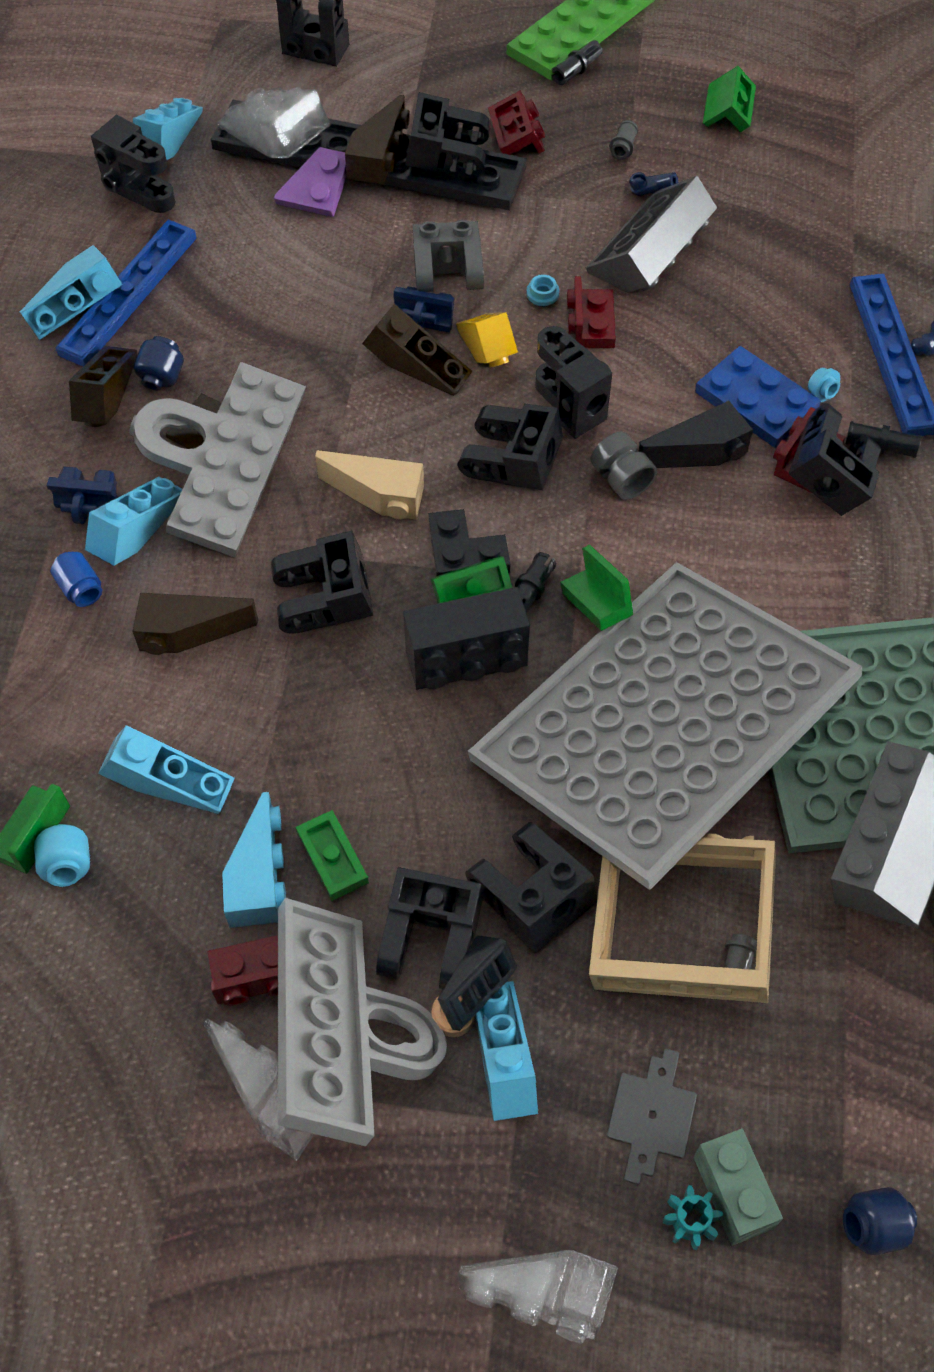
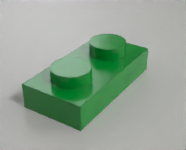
[430,556,513,603]
[295,810,369,901]

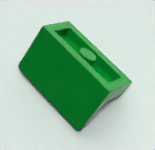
[703,66,756,132]
[560,545,633,631]
[0,784,70,874]

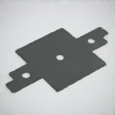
[607,1049,697,1184]

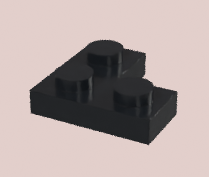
[428,509,511,576]

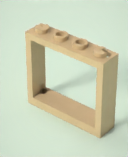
[589,833,776,1003]

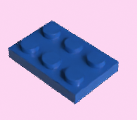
[695,346,821,448]

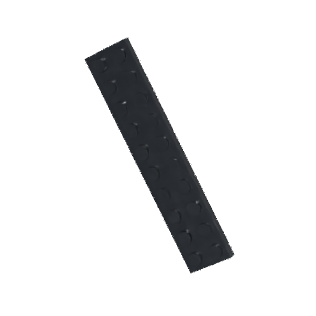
[211,99,527,211]

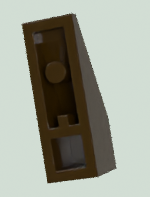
[69,346,138,427]
[132,593,258,655]

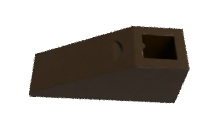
[345,95,410,185]
[362,304,473,396]

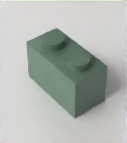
[693,1128,783,1246]

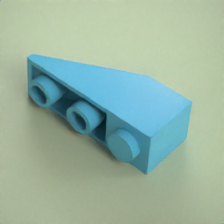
[133,98,203,160]
[20,245,123,340]
[85,477,182,566]
[98,725,235,814]
[222,792,286,928]
[475,981,538,1121]

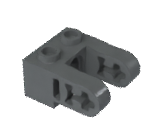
[412,220,484,292]

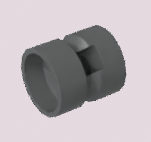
[591,431,658,500]

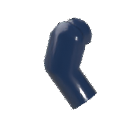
[629,172,678,196]
[911,321,934,356]

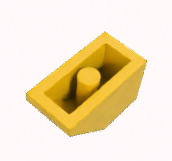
[456,312,518,367]

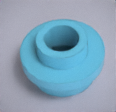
[526,275,560,306]
[808,368,840,402]

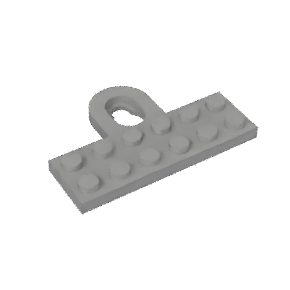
[134,362,306,558]
[278,898,447,1146]

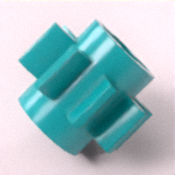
[662,1185,723,1250]

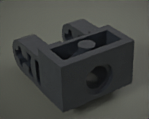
[276,0,350,67]
[405,92,491,178]
[91,114,176,213]
[535,326,613,439]
[457,403,563,490]
[789,403,881,516]
[271,530,373,634]
[465,822,597,953]
[376,867,484,989]

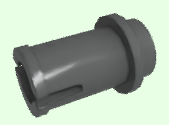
[609,120,638,160]
[724,934,757,969]

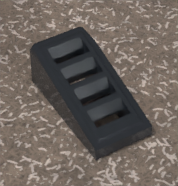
[437,935,517,1031]

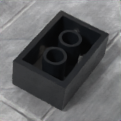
[403,587,530,690]

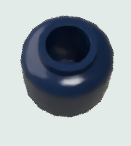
[133,336,184,391]
[843,1187,917,1255]

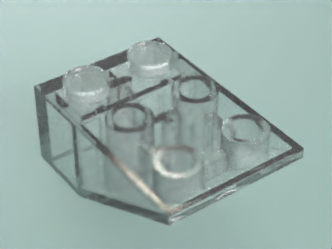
[217,87,331,158]
[204,1018,315,1161]
[458,1250,618,1344]

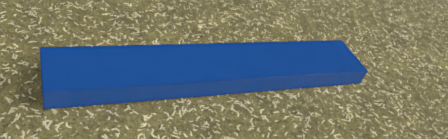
[55,219,197,366]
[850,274,934,436]

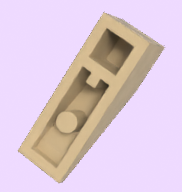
[315,450,424,520]

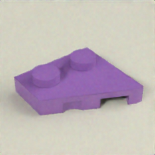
[274,147,347,217]

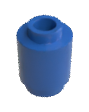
[50,552,102,607]

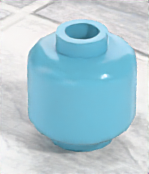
[34,824,90,887]

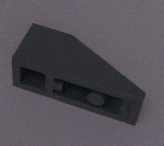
[638,401,753,468]

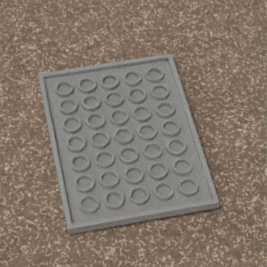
[468,562,862,890]

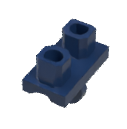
[393,286,455,333]
[46,466,118,524]

